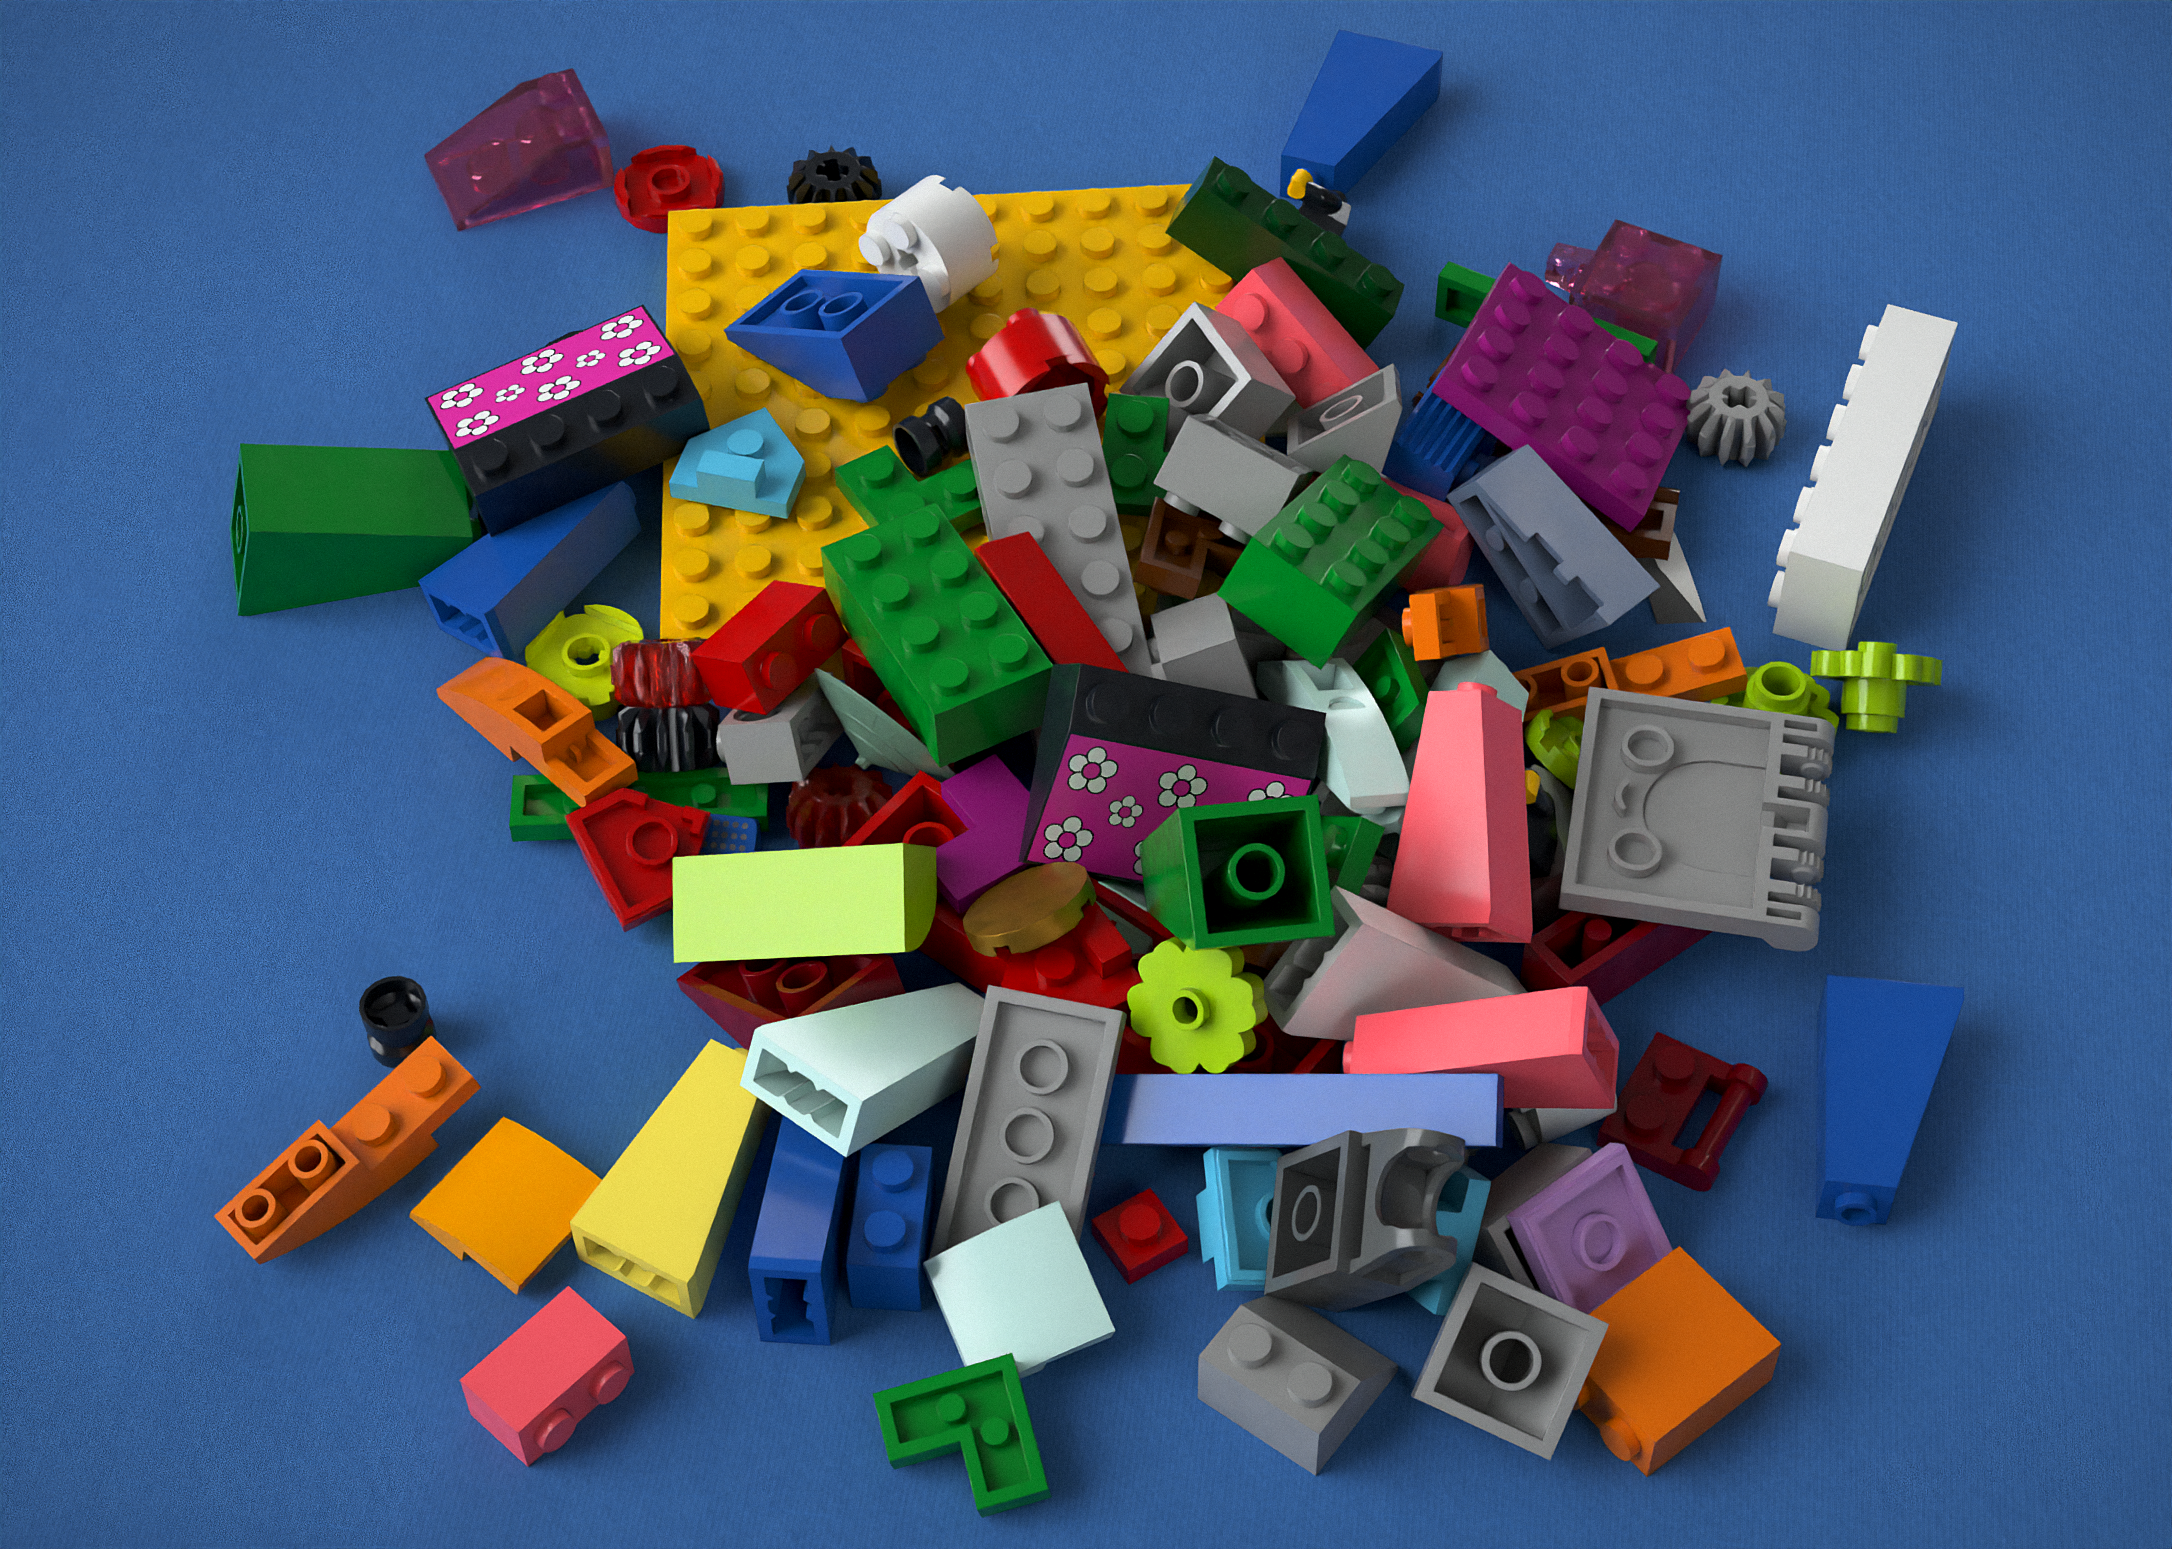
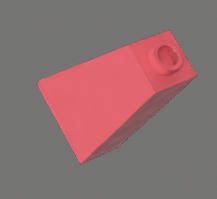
[1386,682,1533,943]
[1343,987,1620,1109]

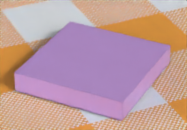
[1506,1142,1673,1314]

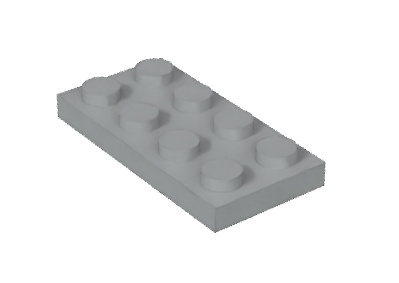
[929,985,1127,1259]

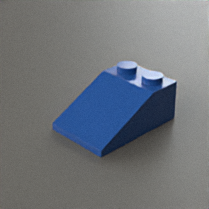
[724,269,945,403]

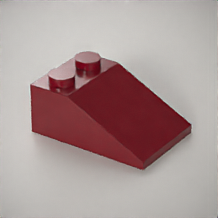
[676,953,906,1050]

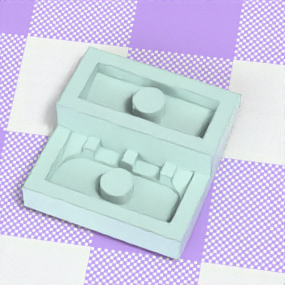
[923,1200,1115,1378]

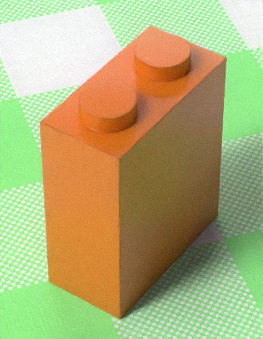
[1572,1246,1782,1477]

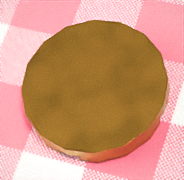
[963,862,1097,957]

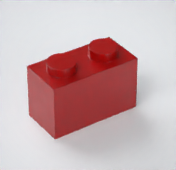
[691,580,849,715]

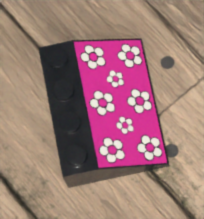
[424,305,711,537]
[1018,663,1326,885]

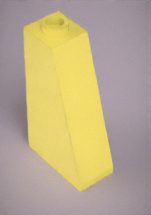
[570,1039,772,1319]

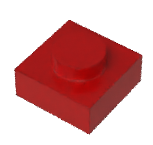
[1091,1188,1188,1285]

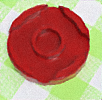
[614,145,725,233]

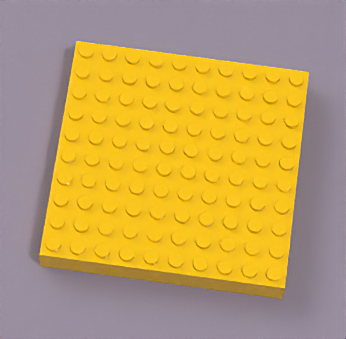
[660,184,1266,690]

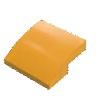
[409,1116,602,1295]

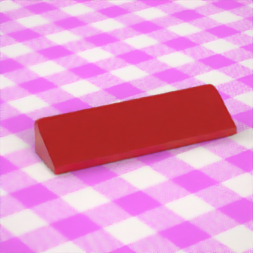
[974,531,1129,673]

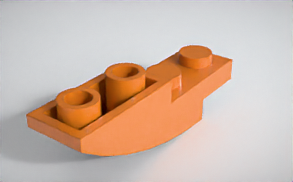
[1402,584,1489,661]
[1512,626,1748,740]
[436,657,639,808]
[214,1036,481,1265]

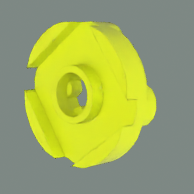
[525,604,651,721]

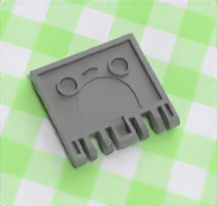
[1558,687,1835,951]

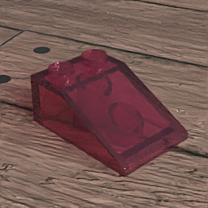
[424,68,615,232]

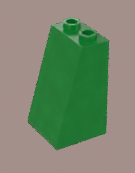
[229,443,481,616]
[1139,794,1336,951]

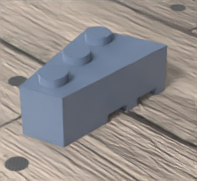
[1446,444,1661,650]

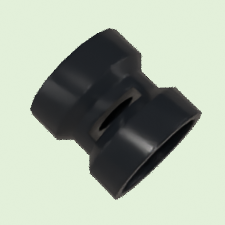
[892,396,969,478]
[359,976,437,1069]

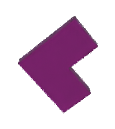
[936,754,1038,914]

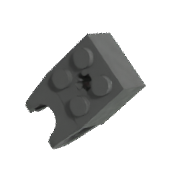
[1264,1128,1466,1313]

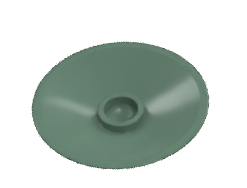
[814,668,957,783]

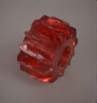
[610,637,712,708]
[786,762,893,849]

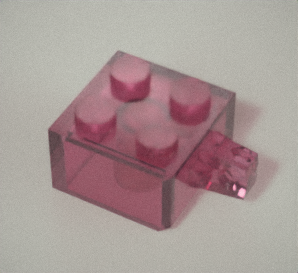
[1545,219,1723,374]

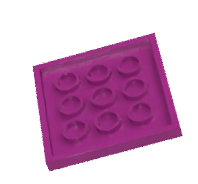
[1431,262,1692,533]

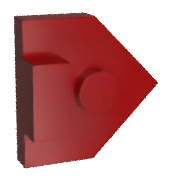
[565,787,712,932]
[1001,901,1143,1014]

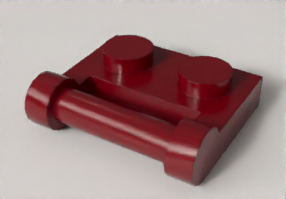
[1596,1031,1768,1192]

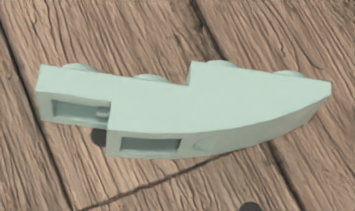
[1256,658,1410,814]

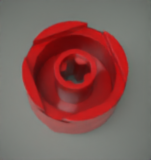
[965,308,1110,423]

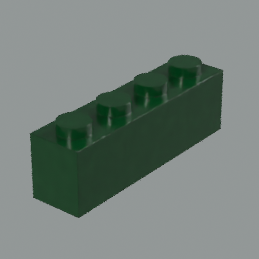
[1165,156,1405,351]

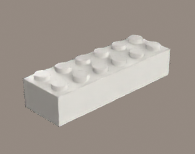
[1768,304,1958,651]

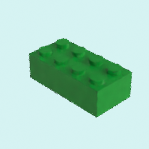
[1216,454,1445,670]
[820,502,1053,768]

